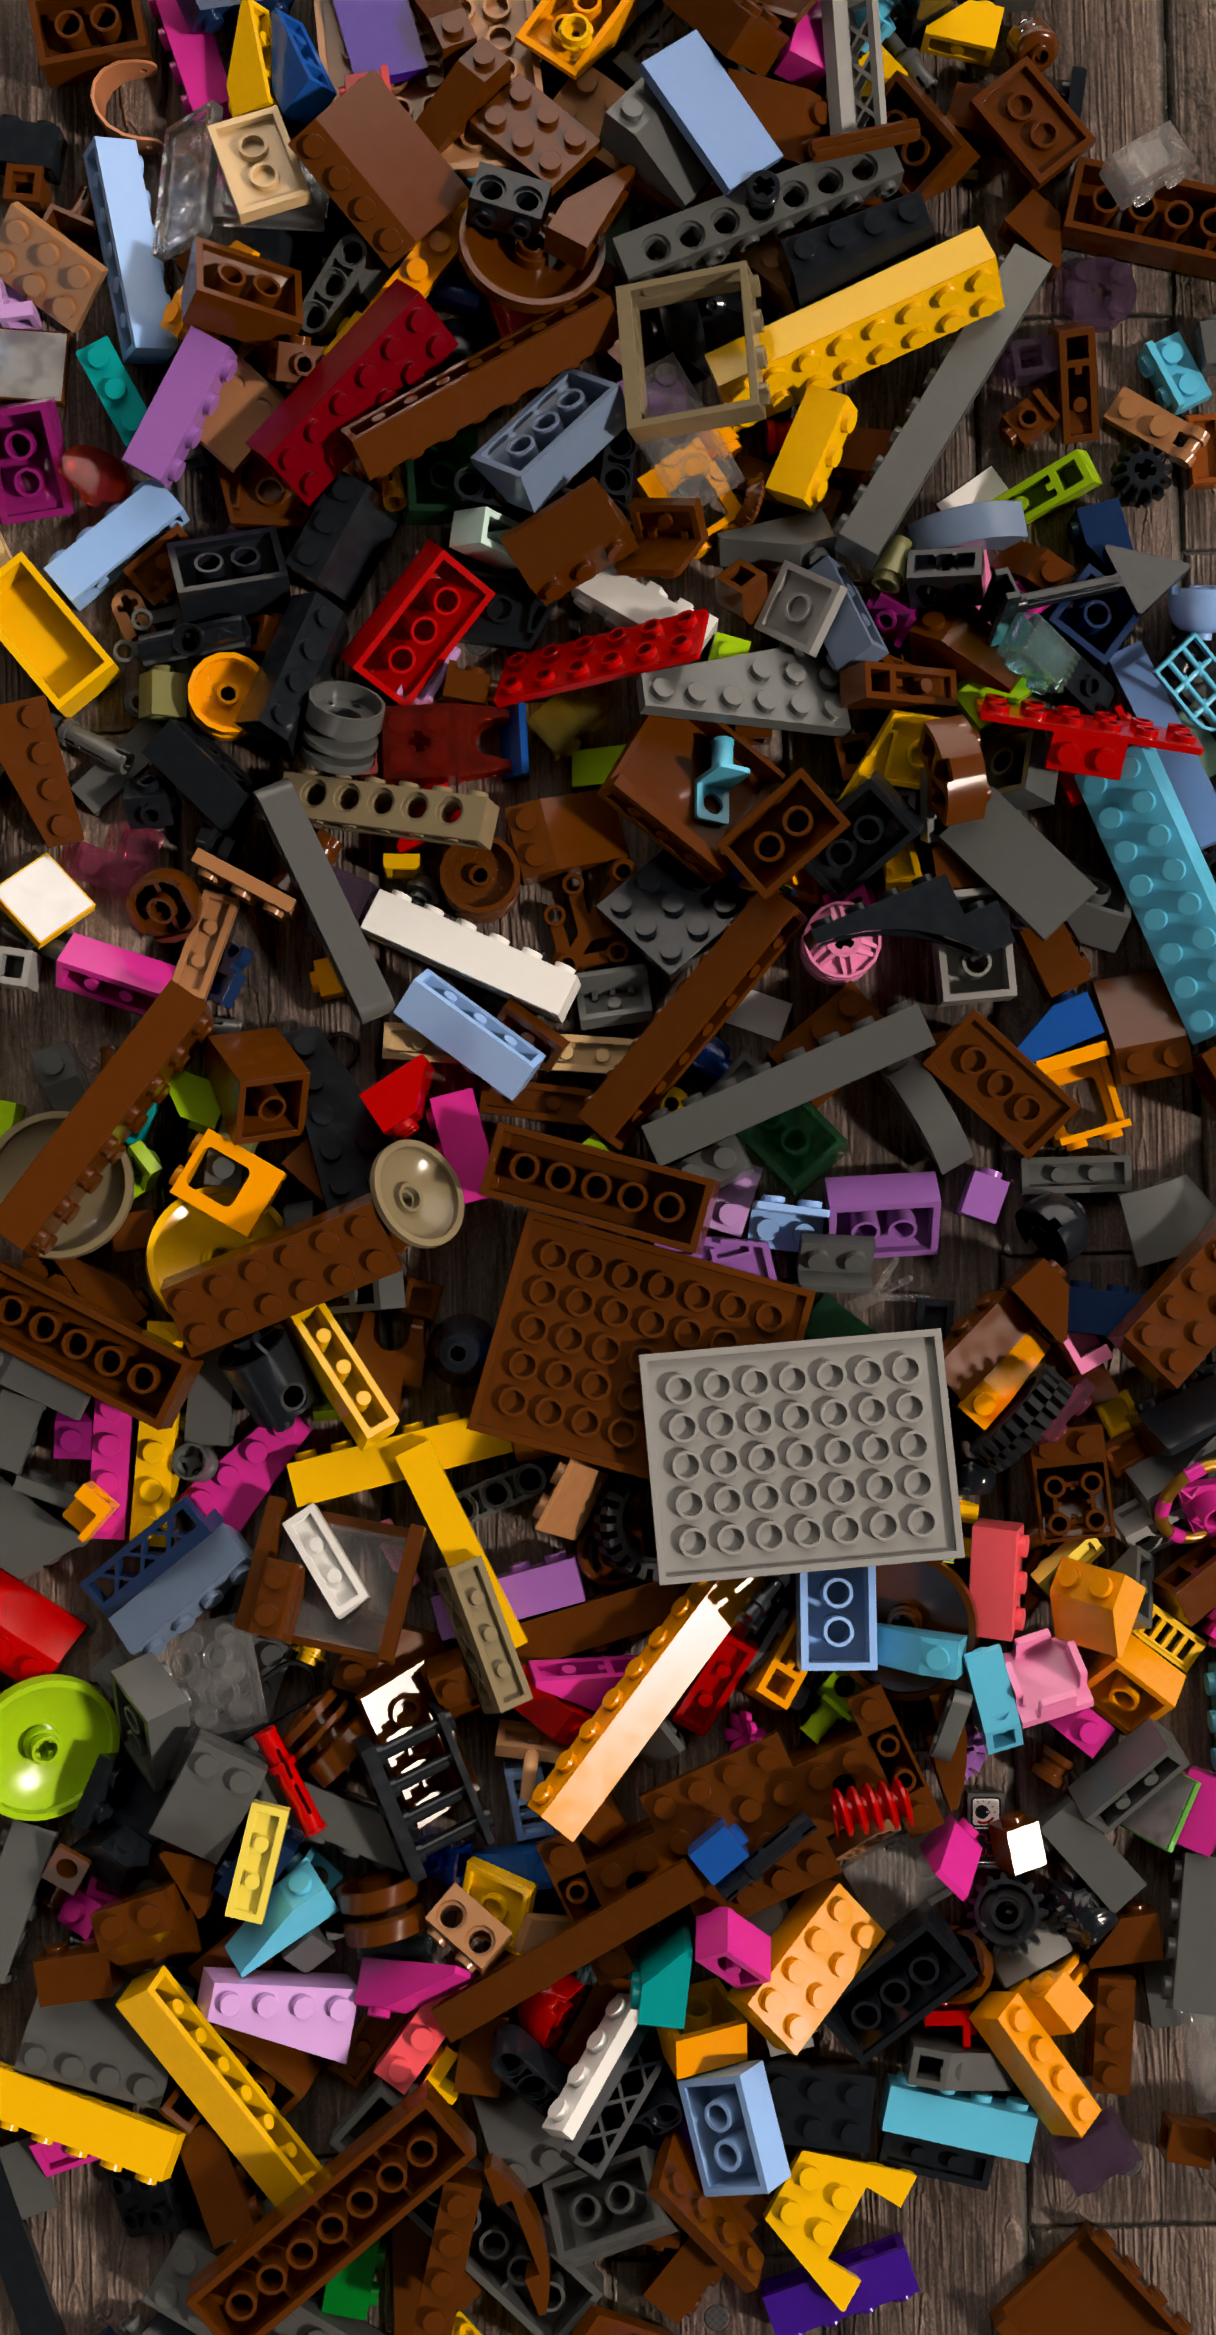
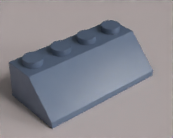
[470,369,627,513]

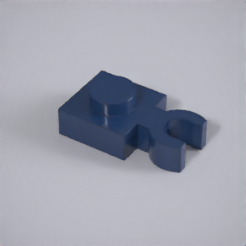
[206,942,253,1009]

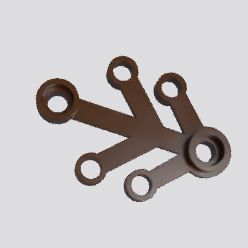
[544,858,638,973]

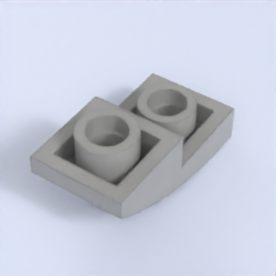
[991,1918,1074,1989]

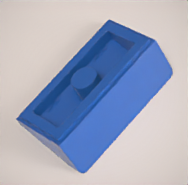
[499,702,530,782]

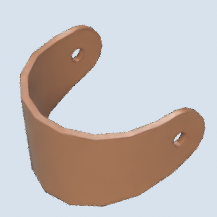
[90,59,164,155]

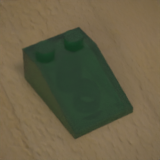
[736,1063,849,1200]

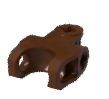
[352,1311,428,1417]

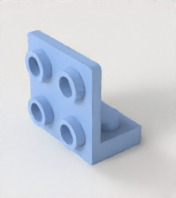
[747,1194,830,1253]

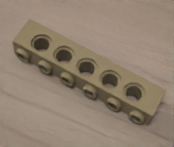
[283,768,500,851]

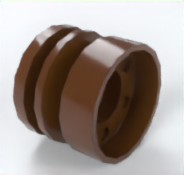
[281,1686,373,1789]

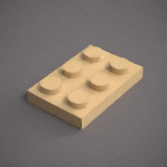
[207,105,312,224]

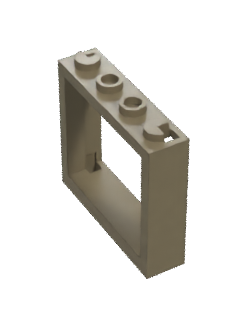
[615,260,771,444]

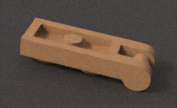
[1103,386,1211,469]

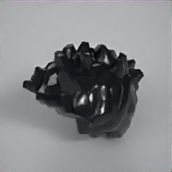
[1043,1879,1119,1950]

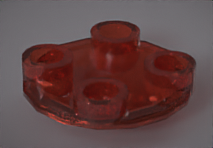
[58,444,132,507]

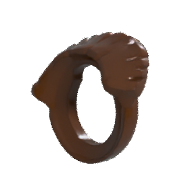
[735,472,766,528]

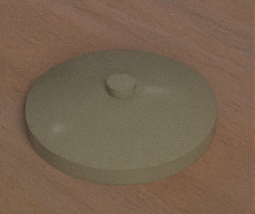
[0,1111,135,1260]

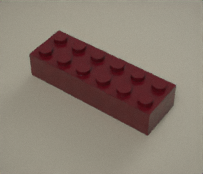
[245,278,459,507]

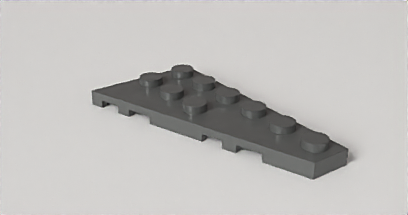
[636,644,851,737]

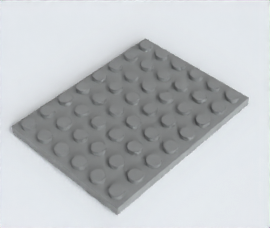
[638,1328,965,1586]

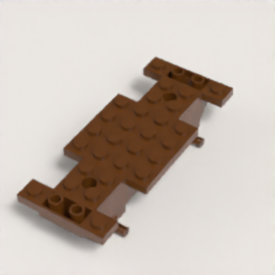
[536,1681,945,1986]

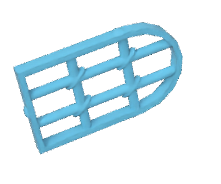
[1152,632,1216,732]

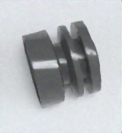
[299,681,385,775]

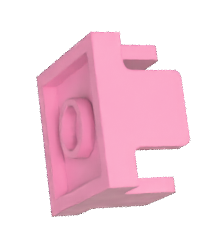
[1003,1628,1094,1729]

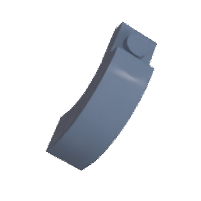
[902,500,1028,550]

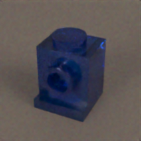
[419,1833,473,1887]

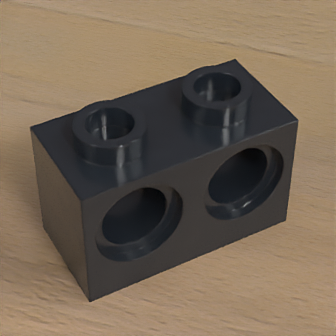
[466,161,552,243]
[906,546,986,609]

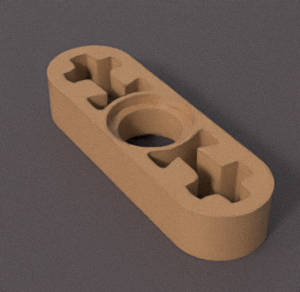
[829,1819,902,1861]

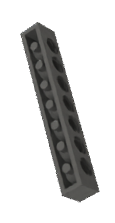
[612,146,904,285]

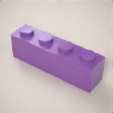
[122,325,238,489]
[430,1550,586,1641]

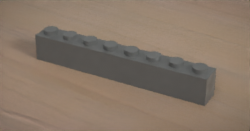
[641,1000,936,1166]

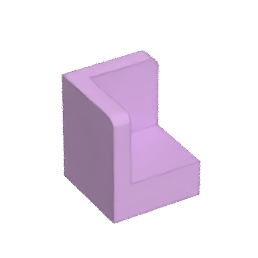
[0,277,42,330]

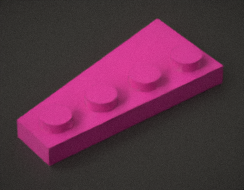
[176,1414,313,1532]

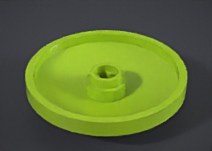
[0,1674,120,1821]

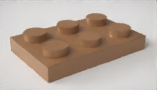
[0,201,109,333]
[191,848,306,924]

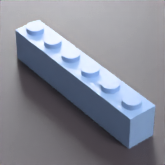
[83,136,178,365]

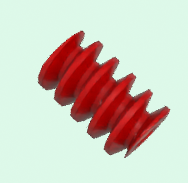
[830,1778,914,1839]

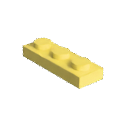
[224,1799,291,1925]

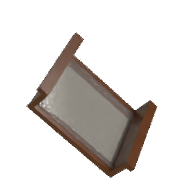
[234,1495,428,1665]

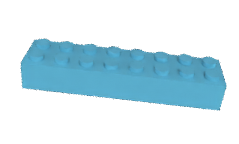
[1073,745,1216,1045]

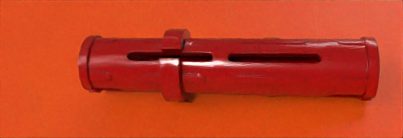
[253,1725,327,1838]

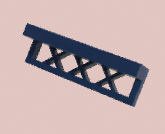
[79,1495,225,1618]

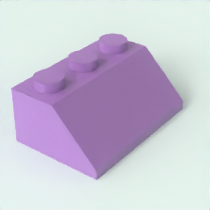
[824,1171,941,1258]

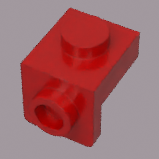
[922,2002,977,2047]

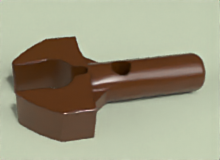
[1020,1547,1045,1612]

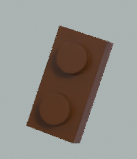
[496,998,570,1073]

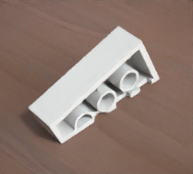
[571,563,719,668]

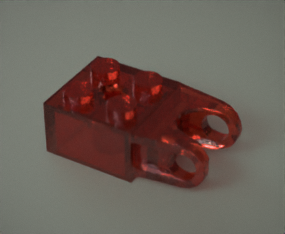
[382,703,513,787]

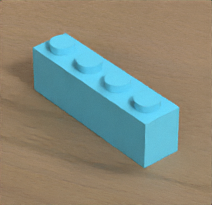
[877,2071,1038,2163]

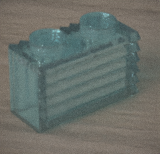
[996,612,1081,695]

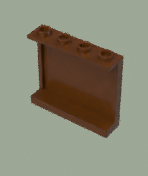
[597,714,786,885]
[989,2220,1194,2335]

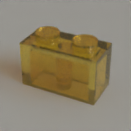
[526,685,610,761]

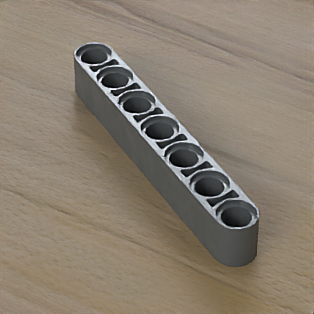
[252,778,396,1025]

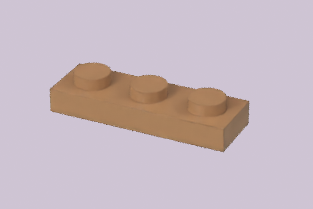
[172,888,241,1003]

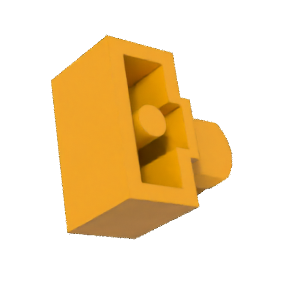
[1009,1950,1094,2036]

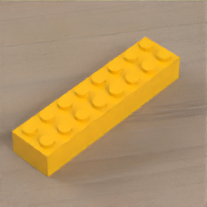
[704,226,1005,432]

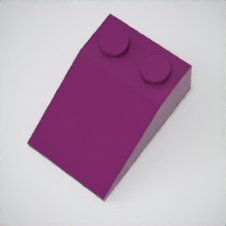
[0,397,74,525]

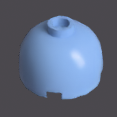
[1167,585,1216,640]

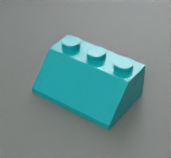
[628,1912,693,2029]

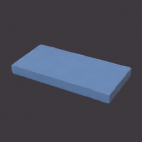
[637,29,784,196]

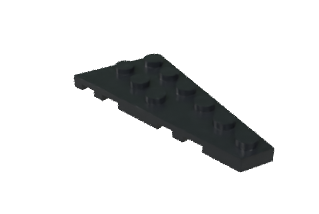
[282,1026,394,1233]

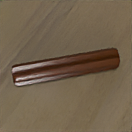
[810,118,920,163]

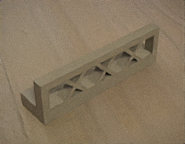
[433,1556,534,1714]

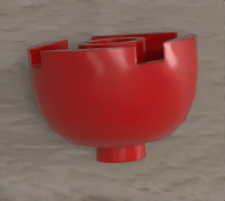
[517,1974,586,2050]

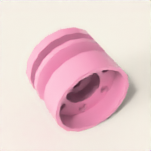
[800,901,881,986]

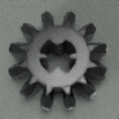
[1110,443,1173,508]

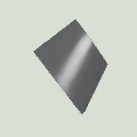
[1118,1173,1216,1267]

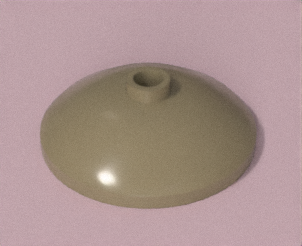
[370,1139,465,1249]

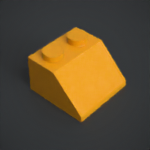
[1049,1556,1146,1659]
[1087,1633,1186,1736]
[656,1977,748,2080]

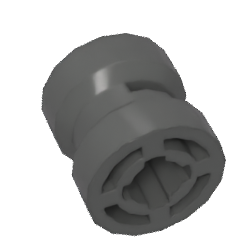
[171,1443,219,1483]

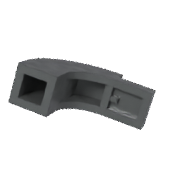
[876,1055,974,1175]

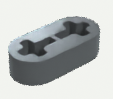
[929,1687,973,1763]

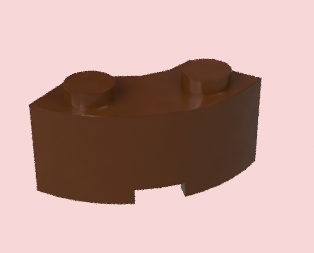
[917,714,991,826]

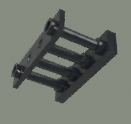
[351,1700,495,1884]

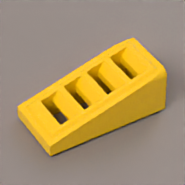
[1131,1603,1207,1673]

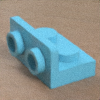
[1137,331,1212,416]

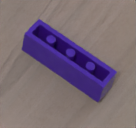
[760,2232,920,2335]

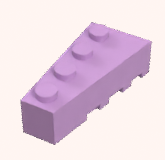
[196,1967,357,2064]

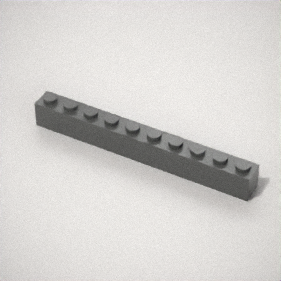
[833,243,1053,571]

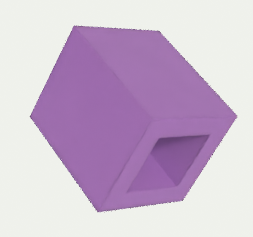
[955,1167,1010,1225]

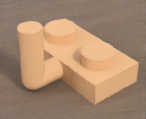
[495,1719,569,1801]

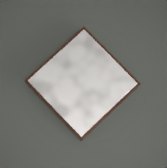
[0,327,72,408]

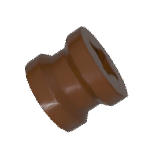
[1029,1743,1077,1790]

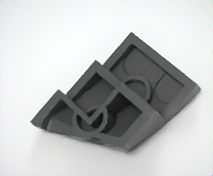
[0,1472,90,1580]

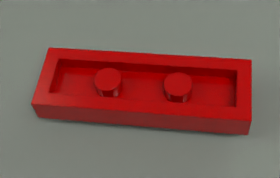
[672,1630,758,1737]

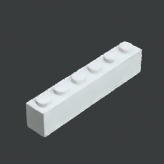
[360,889,581,1024]

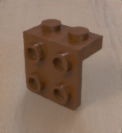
[614,497,709,579]

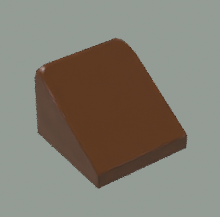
[1065,1363,1120,1411]

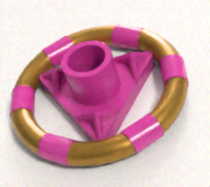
[1154,1457,1216,1544]

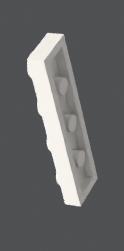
[541,1993,637,2140]

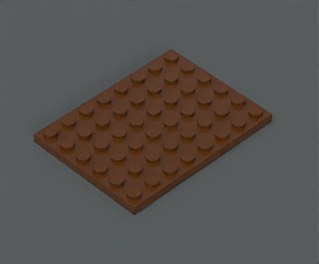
[466,1210,816,1480]

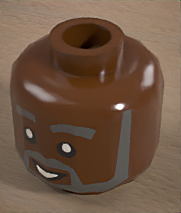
[1005,16,1059,73]

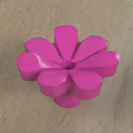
[724,1710,766,1751]

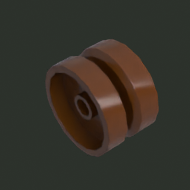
[439,837,520,924]
[335,1869,426,1948]

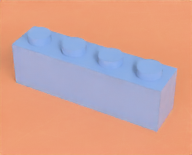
[43,479,190,612]
[393,968,546,1101]

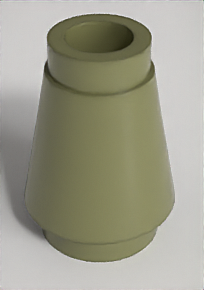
[871,535,912,594]

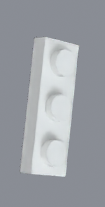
[282,1503,372,1619]

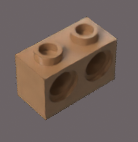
[425,1883,513,1975]

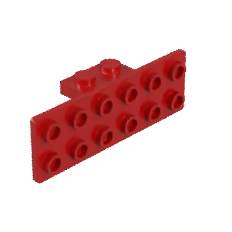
[493,608,709,708]
[974,693,1204,780]

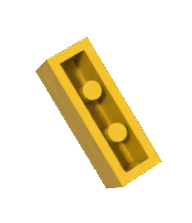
[765,384,858,513]

